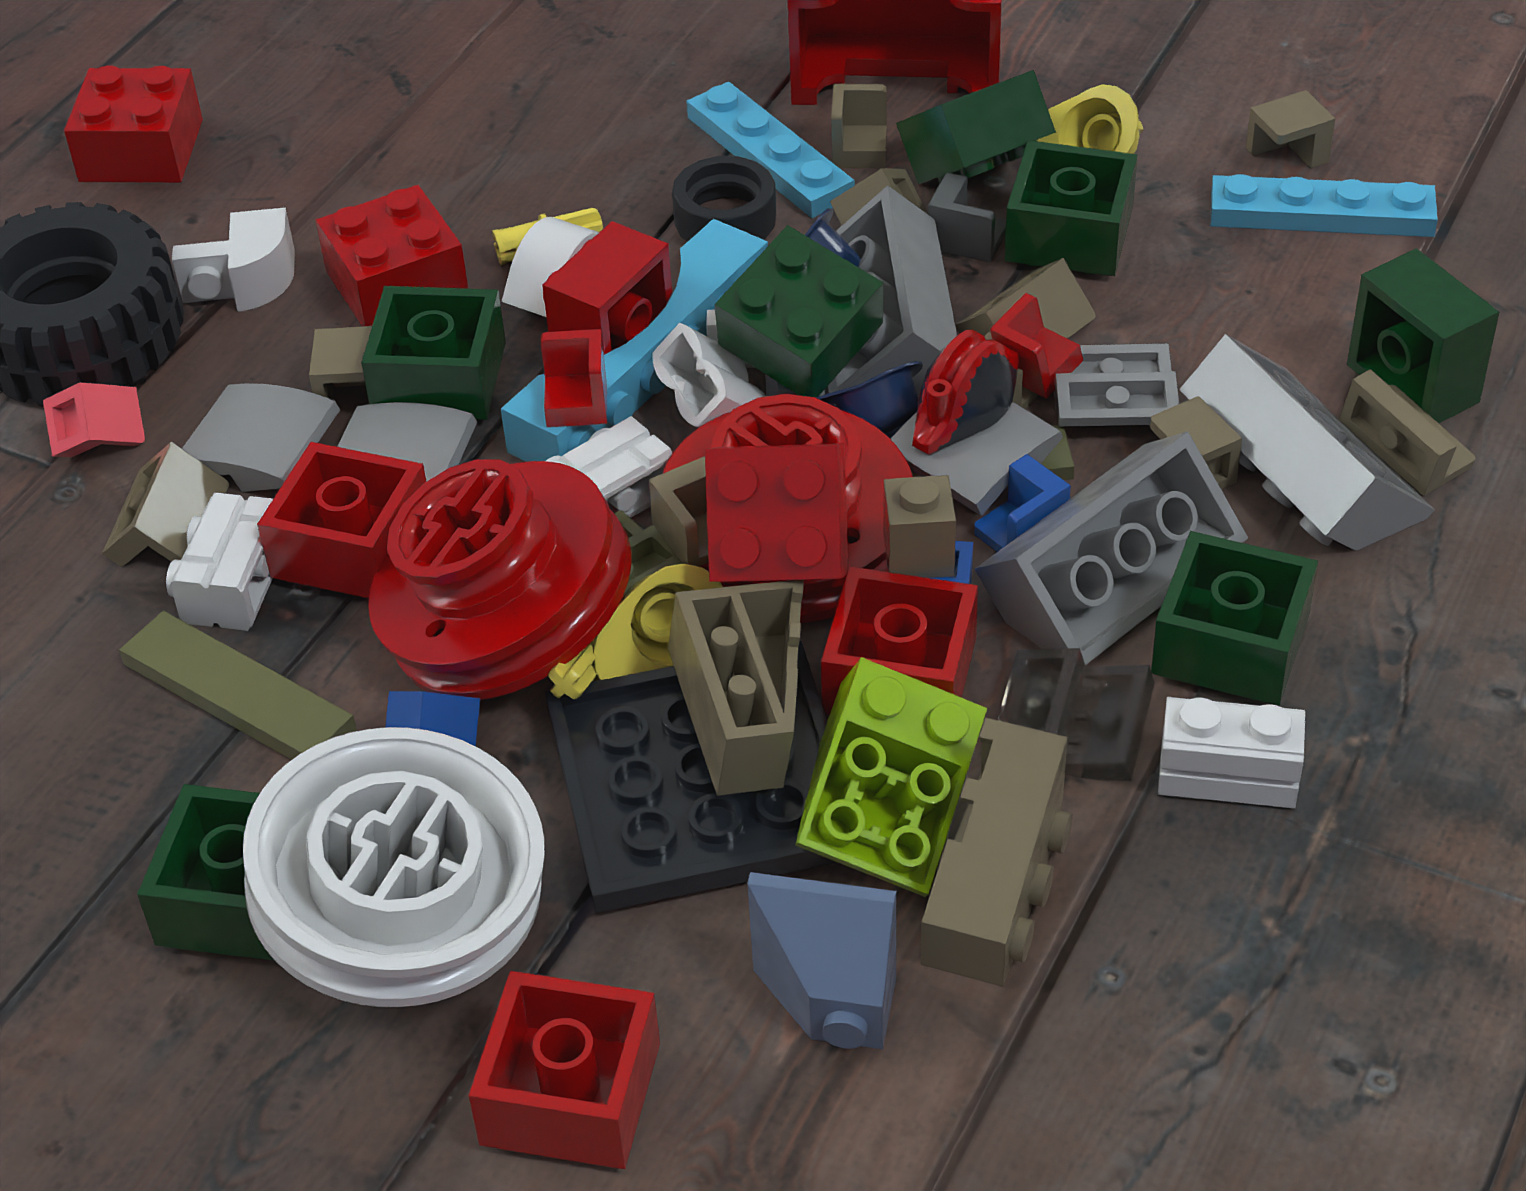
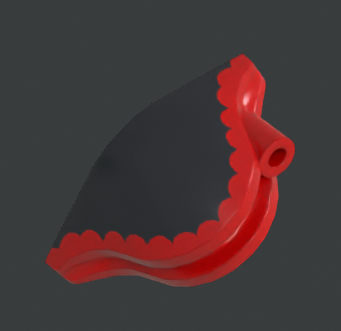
[912,329,1020,455]

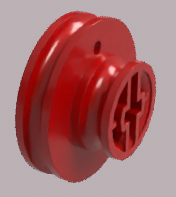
[663,394,913,623]
[369,459,632,700]

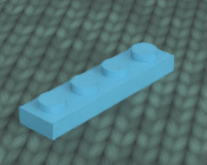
[687,81,855,218]
[1210,174,1438,237]

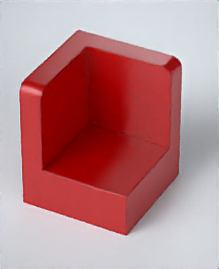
[990,293,1083,399]
[541,329,607,427]

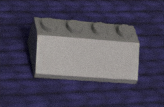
[828,185,957,401]
[1179,334,1435,551]
[975,431,1248,670]

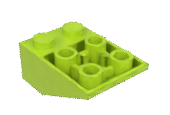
[795,657,987,897]

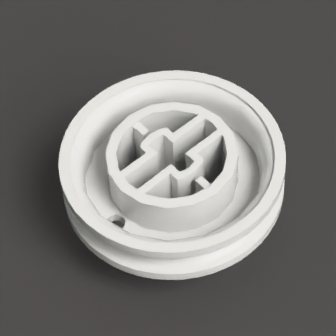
[243,727,544,1007]

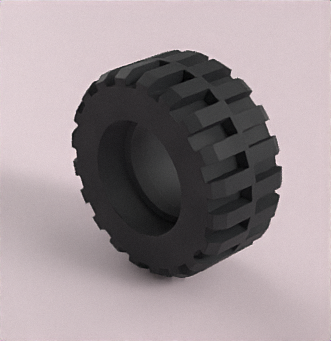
[0,202,184,406]

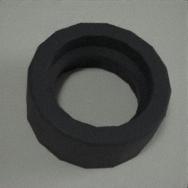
[672,156,777,242]

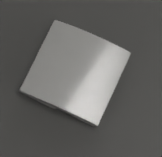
[1053,344,1179,426]
[182,383,340,492]
[337,402,477,481]
[891,402,1063,516]

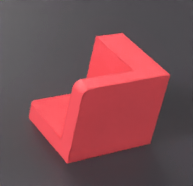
[43,382,145,458]

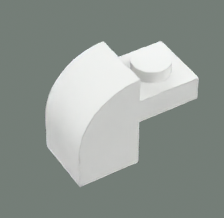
[172,207,295,312]
[502,217,599,317]

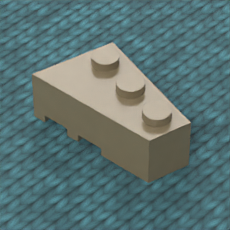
[668,580,804,796]
[921,717,1073,987]

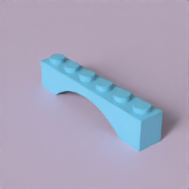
[501,219,768,462]

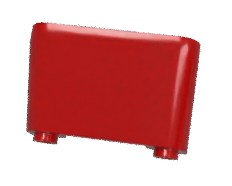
[787,0,1002,105]

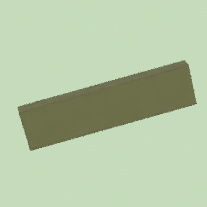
[119,610,357,760]

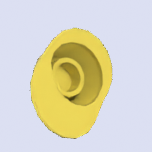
[1037,84,1144,154]
[593,563,723,680]

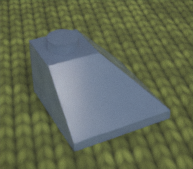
[747,872,896,1049]

